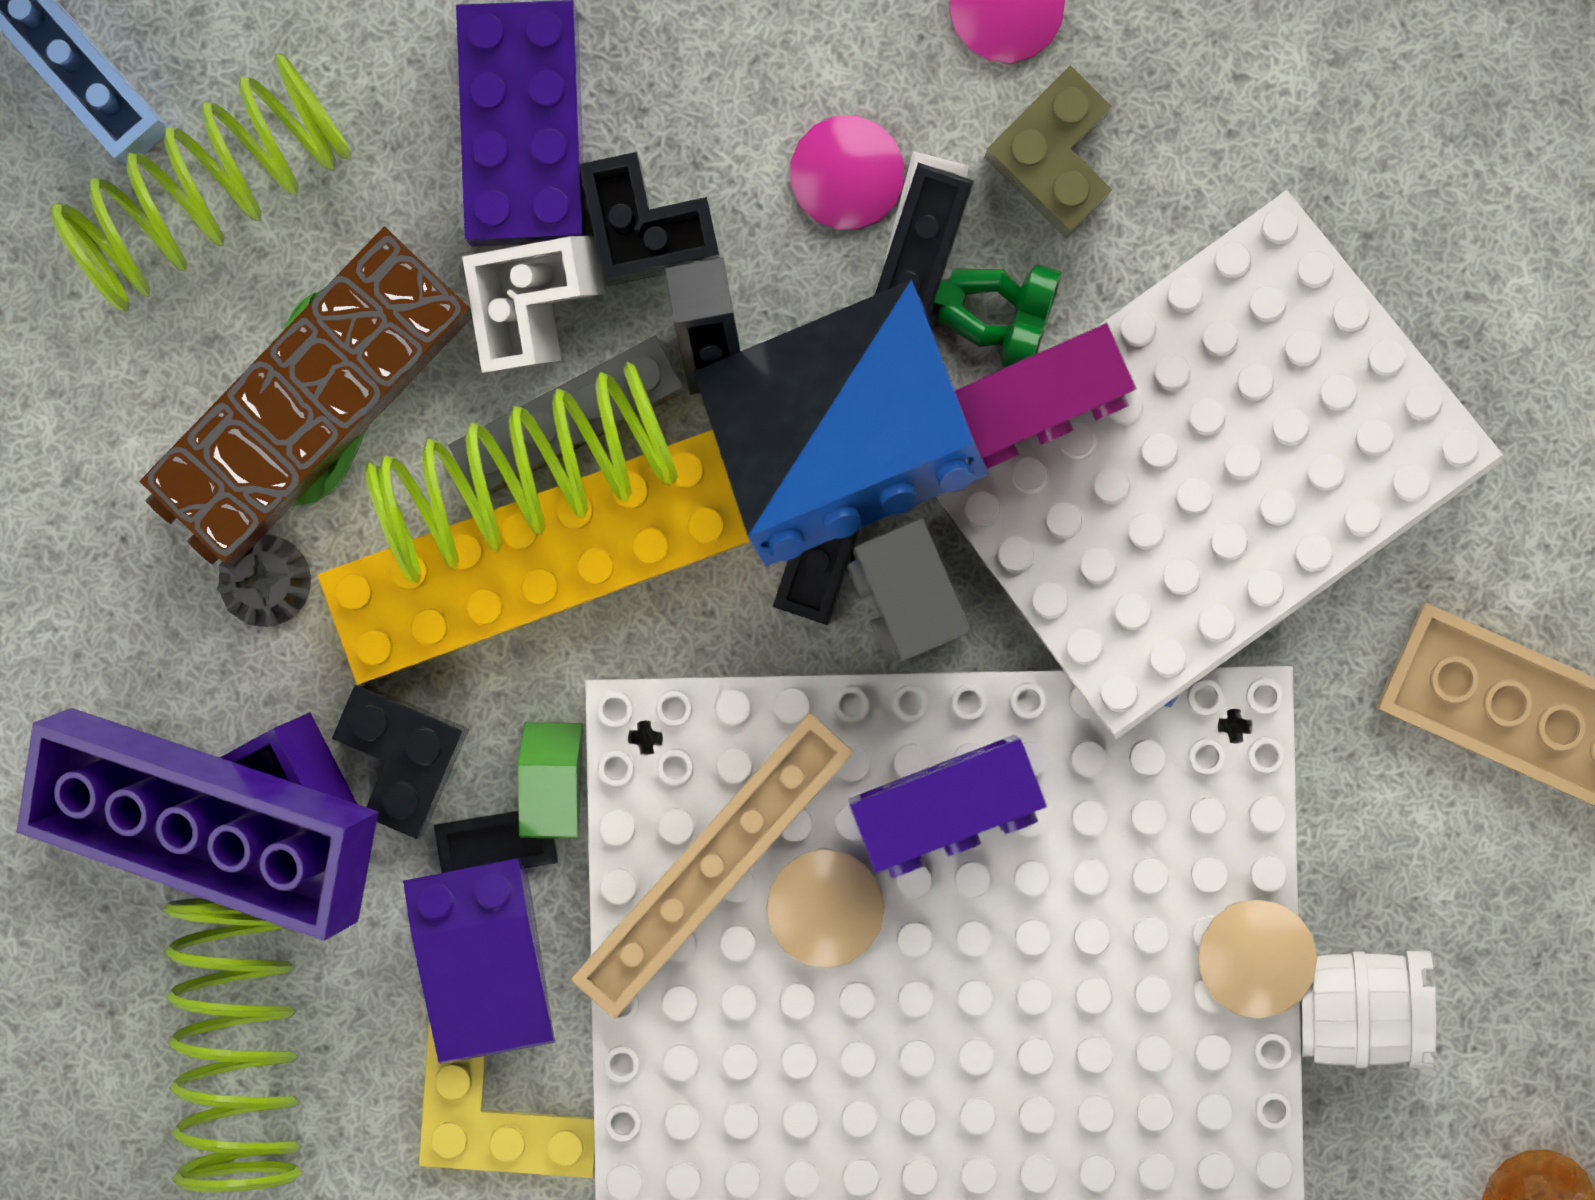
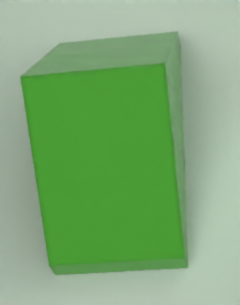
[517,722,583,839]

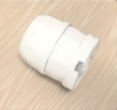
[1300,951,1436,1068]

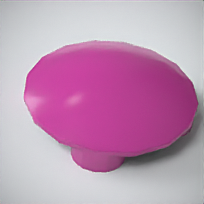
[949,0,1065,65]
[790,116,904,230]

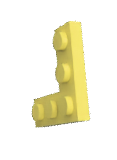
[419,1021,595,1178]

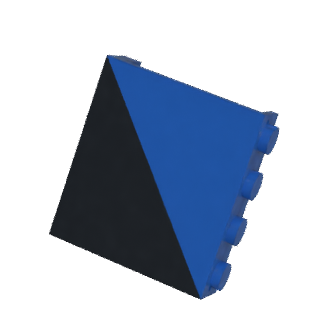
[694,280,989,567]

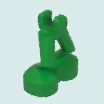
[934,264,1062,369]

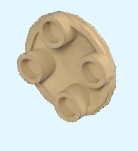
[766,848,885,968]
[1198,899,1318,1018]

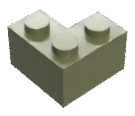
[984,65,1112,238]

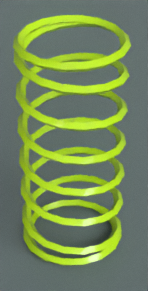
[50,53,352,312]
[365,362,678,584]
[161,898,304,1192]

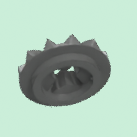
[217,535,311,627]

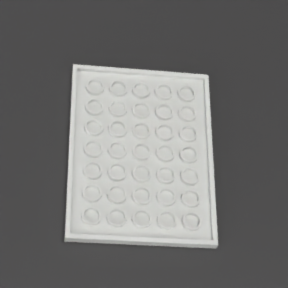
[935,190,1503,740]

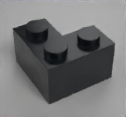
[579,152,720,287]
[332,684,469,839]

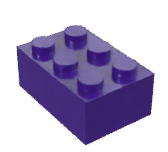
[848,734,1047,878]

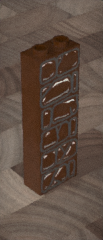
[139,226,472,566]

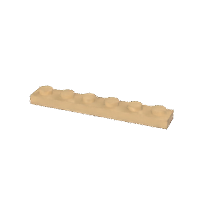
[570,712,854,1020]

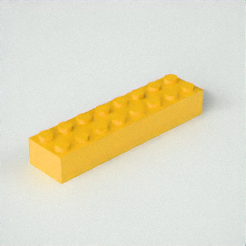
[317,429,751,685]

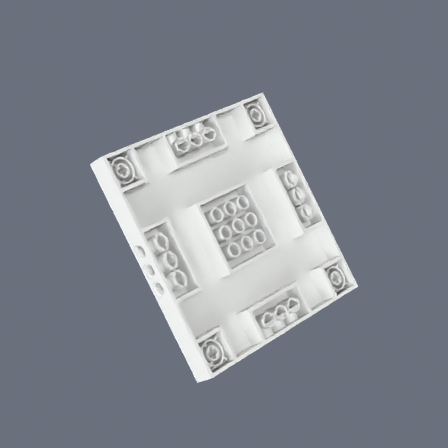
[585,665,1304,1200]

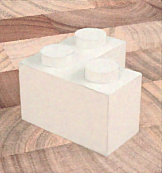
[462,236,605,373]

